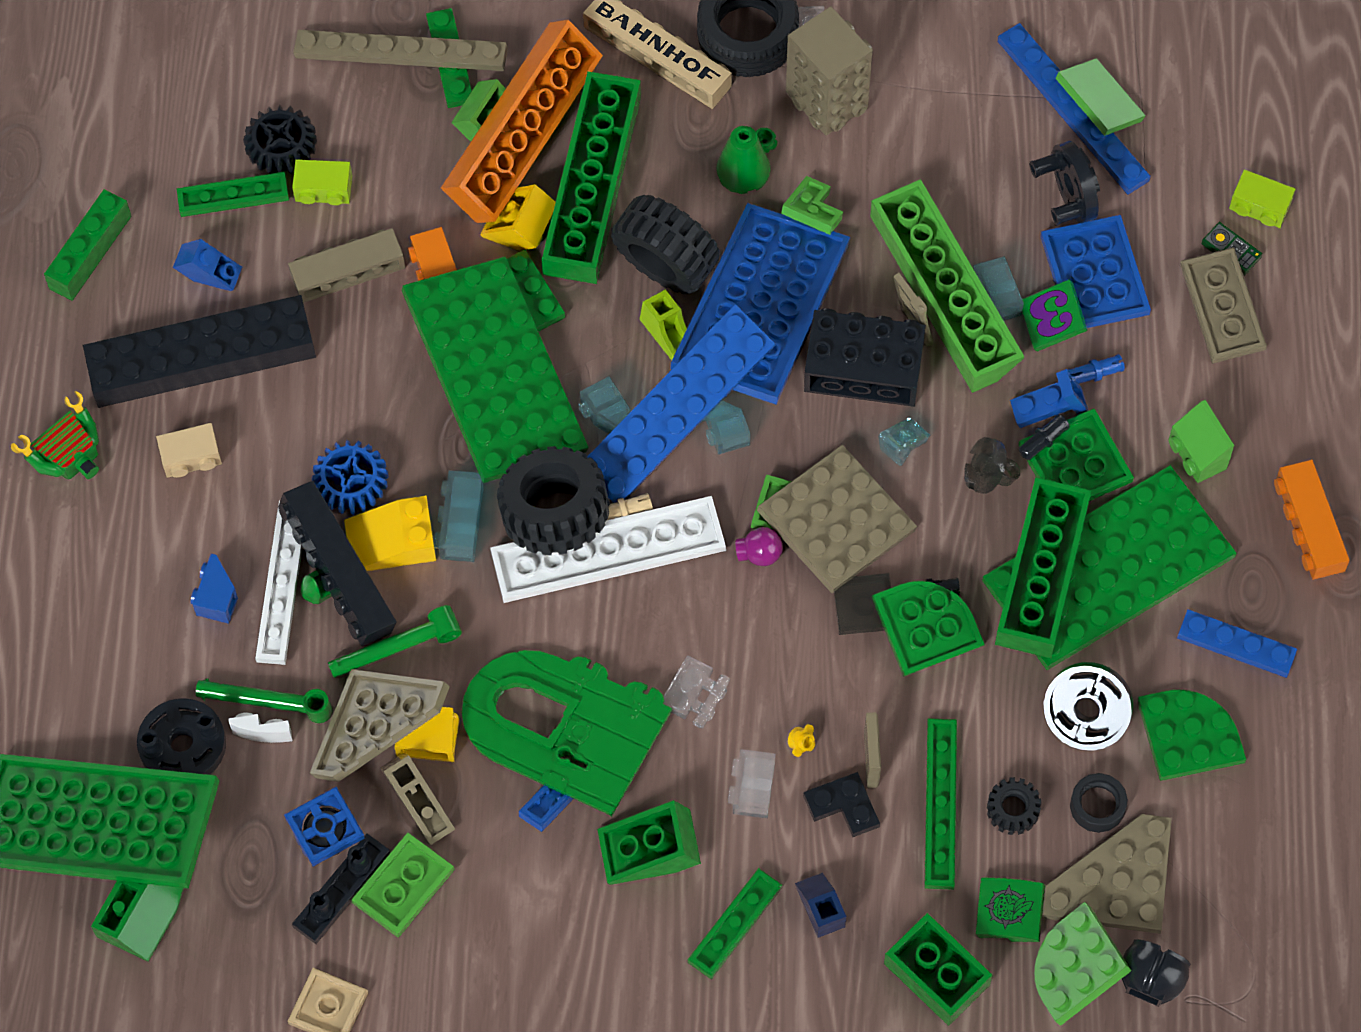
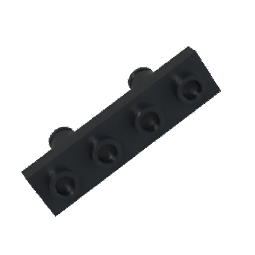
[292,833,391,944]

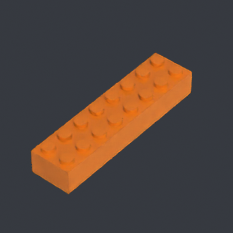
[441,20,603,223]

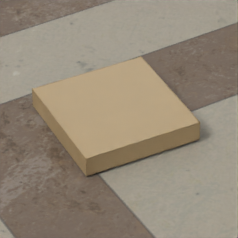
[287,968,368,1032]

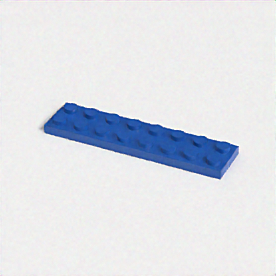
[587,304,777,503]

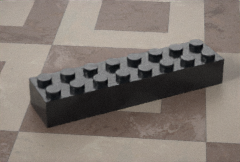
[83,295,316,408]

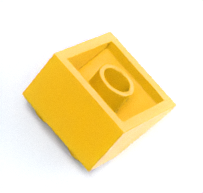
[480,184,556,251]

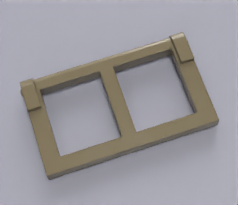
[893,273,933,346]

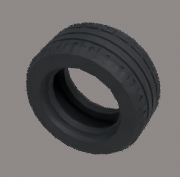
[697,0,799,77]

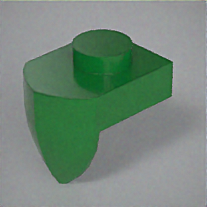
[301,570,332,604]

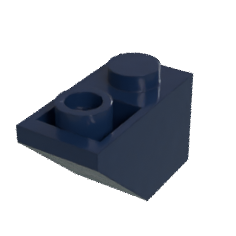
[795,873,846,938]

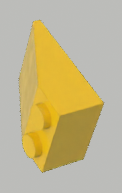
[344,496,436,571]

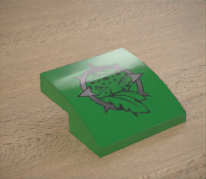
[976,878,1045,942]

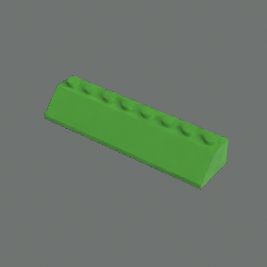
[870,179,1024,393]

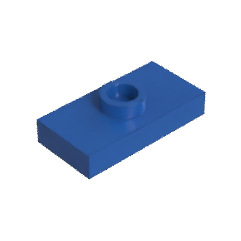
[519,785,573,832]

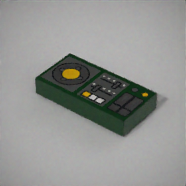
[1201,222,1263,276]

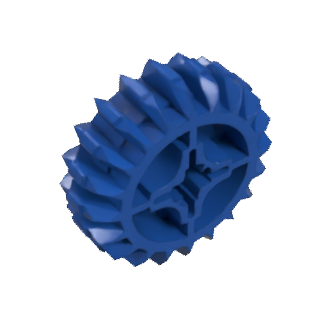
[312,440,389,515]

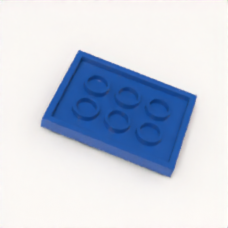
[1040,215,1151,328]

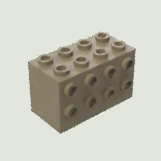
[786,6,873,136]

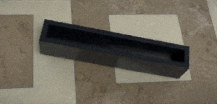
[278,480,397,647]

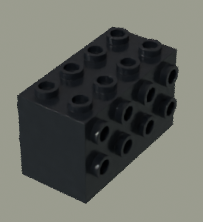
[804,308,926,407]

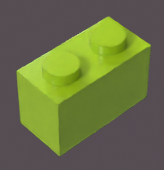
[293,160,352,205]
[1229,169,1296,228]

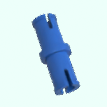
[1067,354,1125,384]

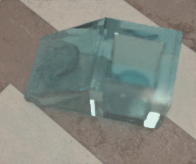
[702,400,750,455]

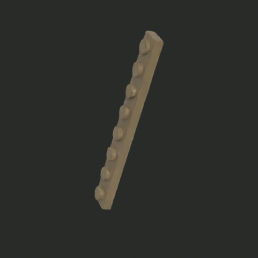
[293,30,508,71]

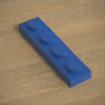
[1177,609,1297,678]

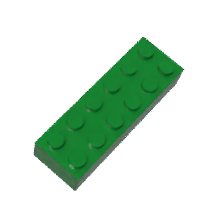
[995,477,1092,658]

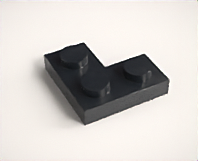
[803,772,880,837]

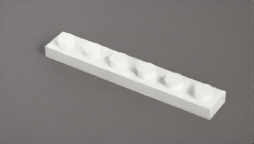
[256,500,303,665]

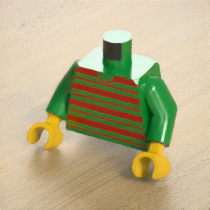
[11,391,99,480]

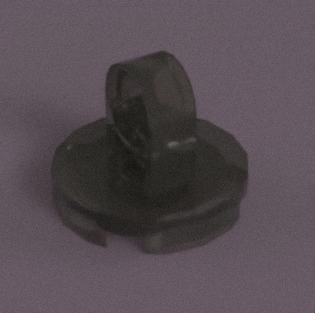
[964,437,1020,494]

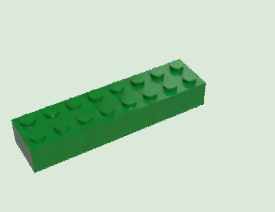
[542,71,641,284]

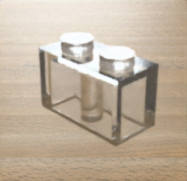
[728,749,776,819]

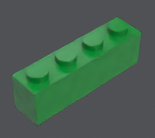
[44,189,132,301]

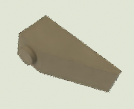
[380,752,455,845]

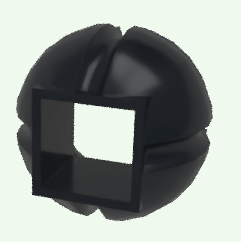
[1122,939,1191,1007]

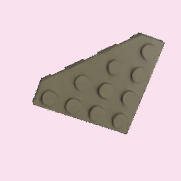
[310,669,450,782]
[1042,814,1172,934]

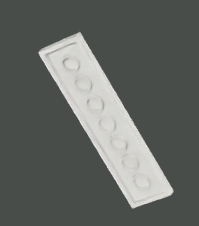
[490,496,726,603]

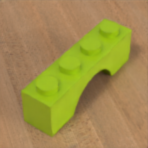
[639,289,687,360]

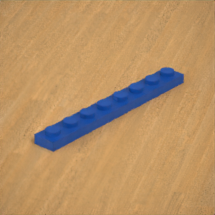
[997,23,1151,195]

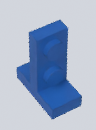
[1010,369,1089,428]

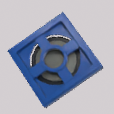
[284,787,365,867]

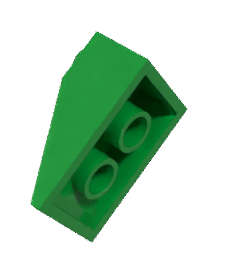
[597,800,701,885]

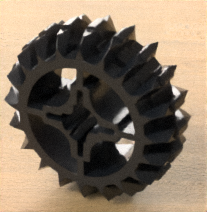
[243,104,317,174]

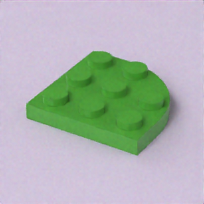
[1034,902,1132,1026]

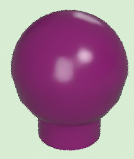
[735,527,783,566]

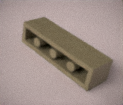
[288,228,405,303]

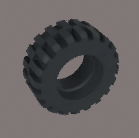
[611,195,720,294]
[497,446,610,556]

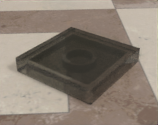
[833,573,891,635]

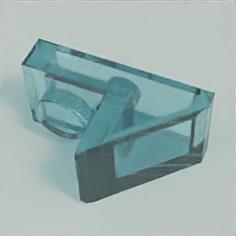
[878,417,930,466]

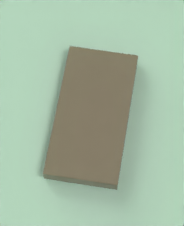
[1180,247,1267,364]

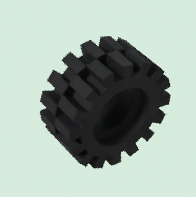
[987,777,1041,835]

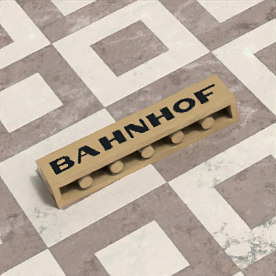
[583,0,732,109]

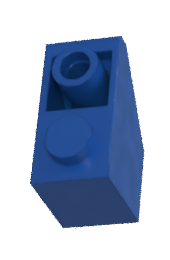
[173,239,242,291]
[191,554,238,624]

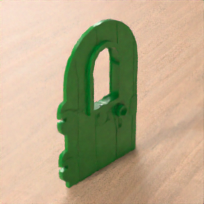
[462,650,672,816]

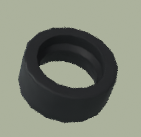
[1070,773,1128,833]

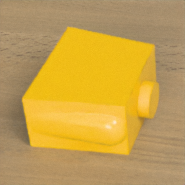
[394,707,459,762]

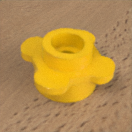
[788,724,815,757]

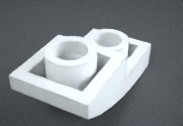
[229,713,293,743]

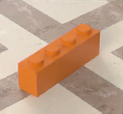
[407,227,457,281]
[1274,460,1350,580]

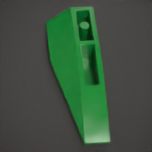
[91,881,184,962]

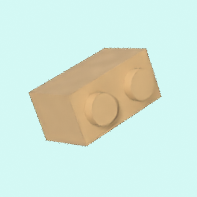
[156,423,222,478]

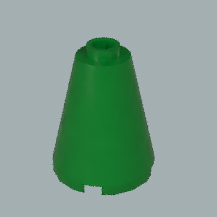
[716,126,770,194]

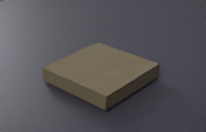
[864,712,881,788]

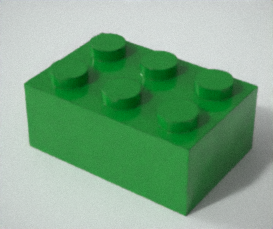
[884,913,993,1026]

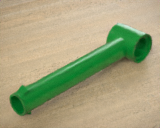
[327,605,462,678]
[196,678,333,723]

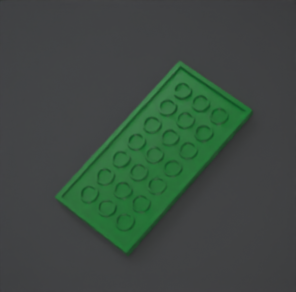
[401,256,589,483]
[982,465,1237,670]
[0,754,220,888]

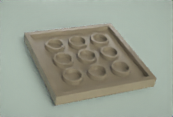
[757,445,917,593]

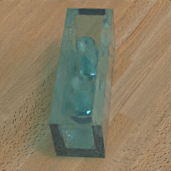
[434,470,484,562]

